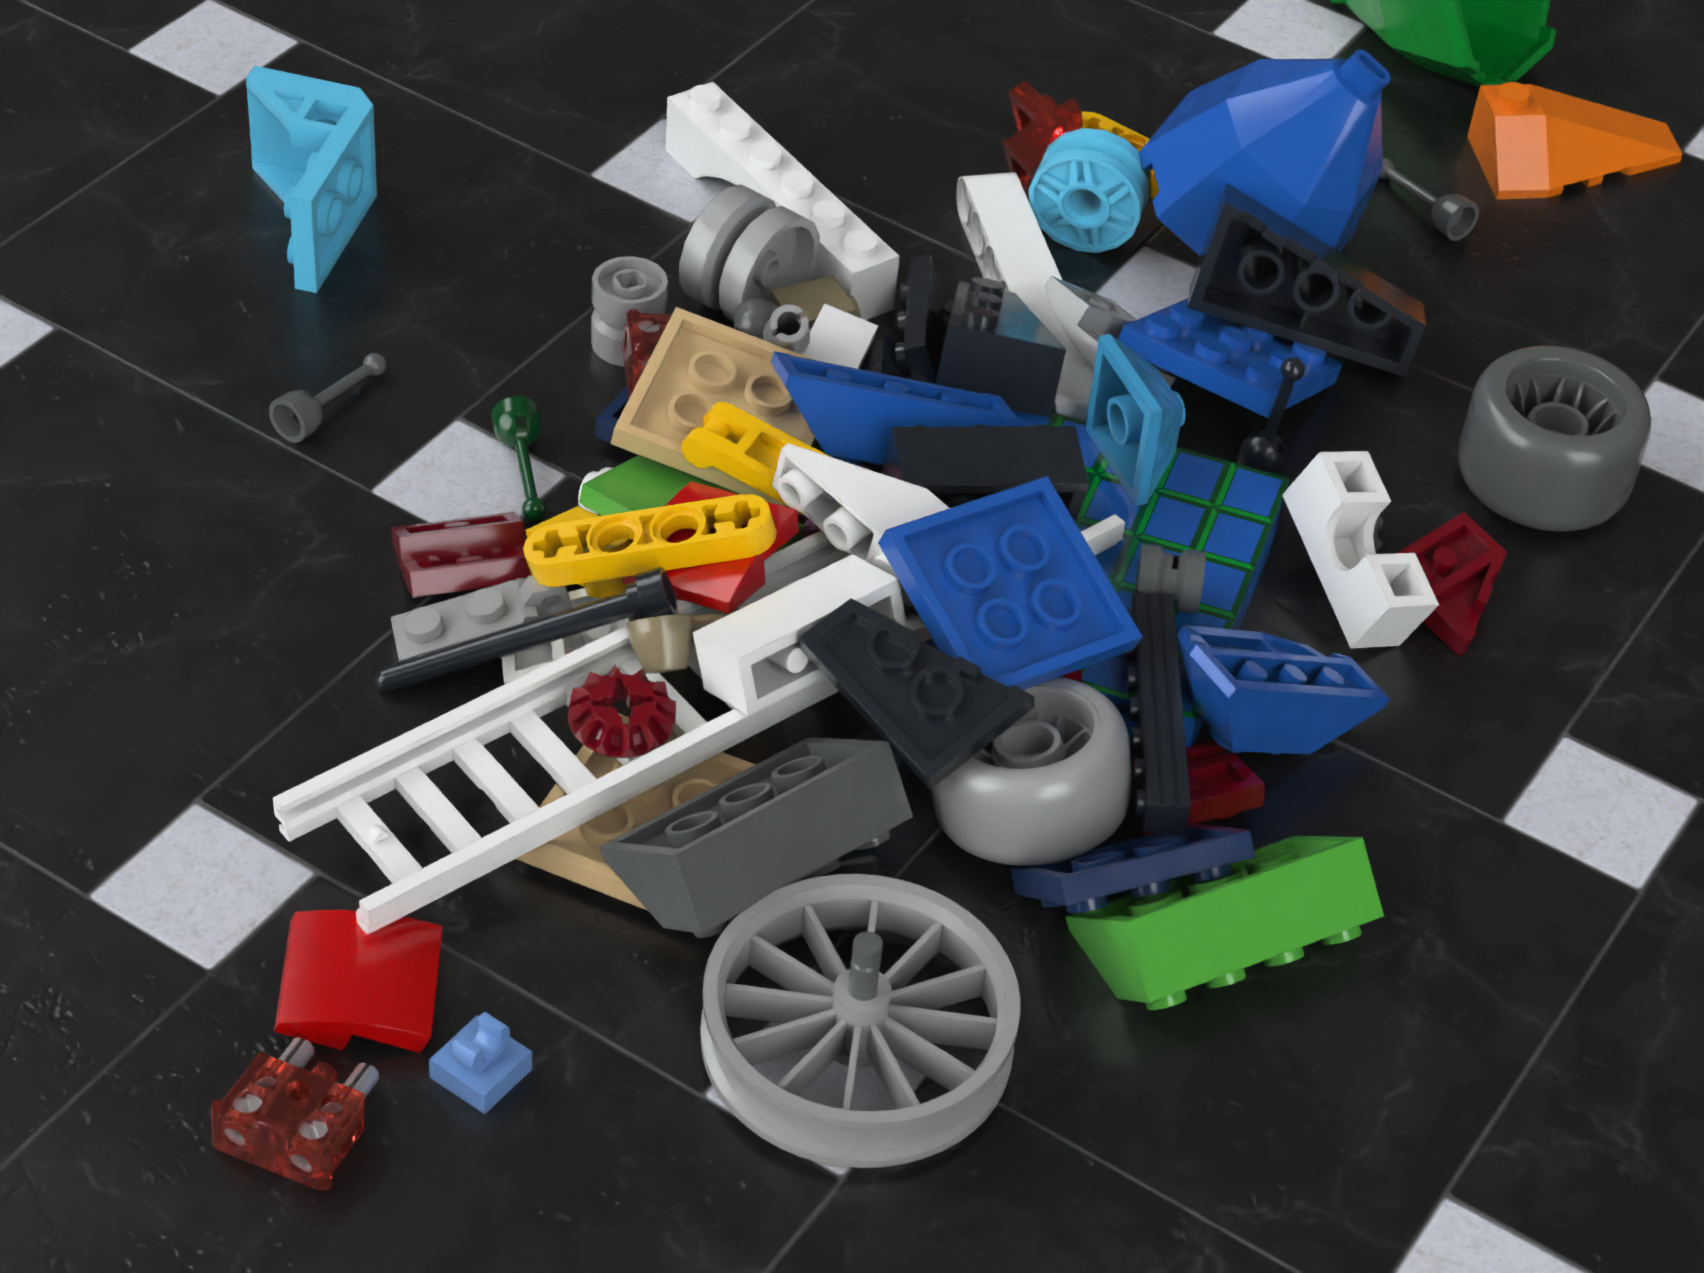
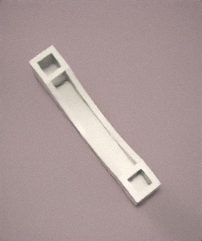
[665,82,900,320]

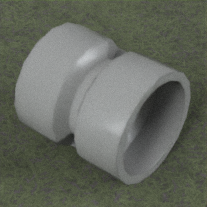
[591,256,668,367]

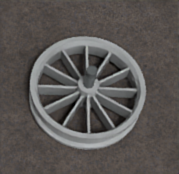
[700,874,1021,1168]

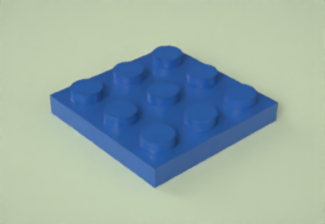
[1118,298,1343,419]
[878,476,1143,690]

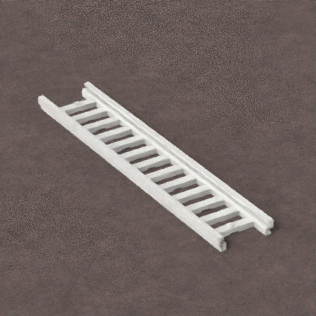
[273,514,1125,935]

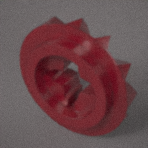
[568,665,676,758]

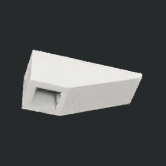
[772,443,949,607]

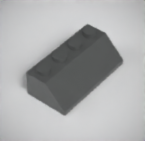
[599,737,913,938]

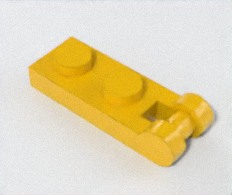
[681,402,833,515]

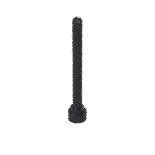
[375,566,678,693]

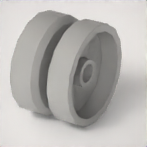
[679,184,820,321]

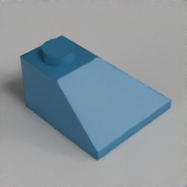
[1085,334,1186,506]

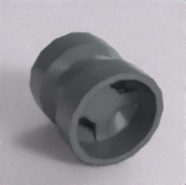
[1134,543,1206,615]

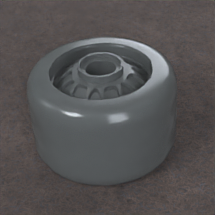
[1458,346,1652,532]

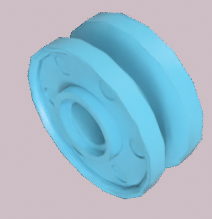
[1028,128,1152,253]

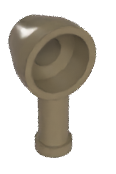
[626,608,739,674]

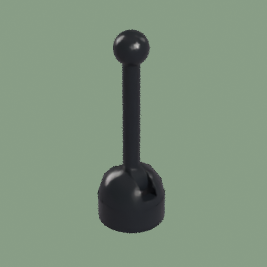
[1236,358,1305,475]

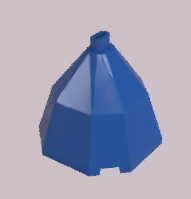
[1139,49,1391,256]

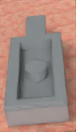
[390,575,572,662]

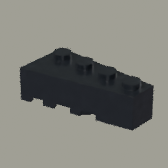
[1188,183,1426,377]

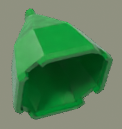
[1330,0,1556,87]

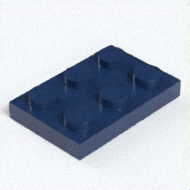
[1010,823,1255,913]

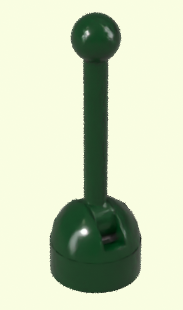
[491,396,546,521]

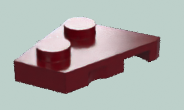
[1398,512,1507,656]

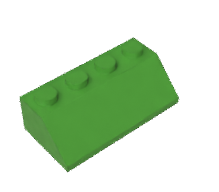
[1065,836,1384,1010]

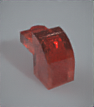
[1002,81,1085,195]

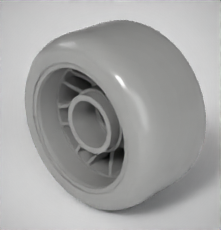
[931,677,1132,866]

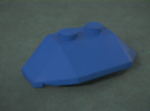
[771,351,1019,466]
[1177,625,1390,755]

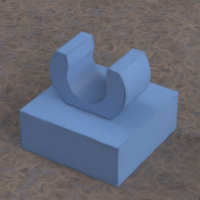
[429,1011,532,1114]

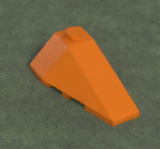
[1467,82,1683,200]

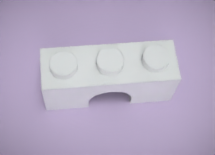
[1282,451,1439,649]

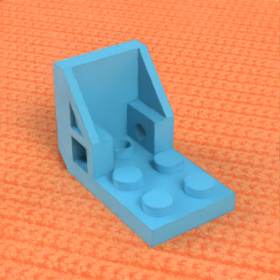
[246,65,377,293]

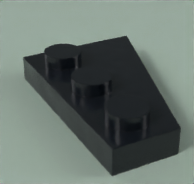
[799,598,1035,790]

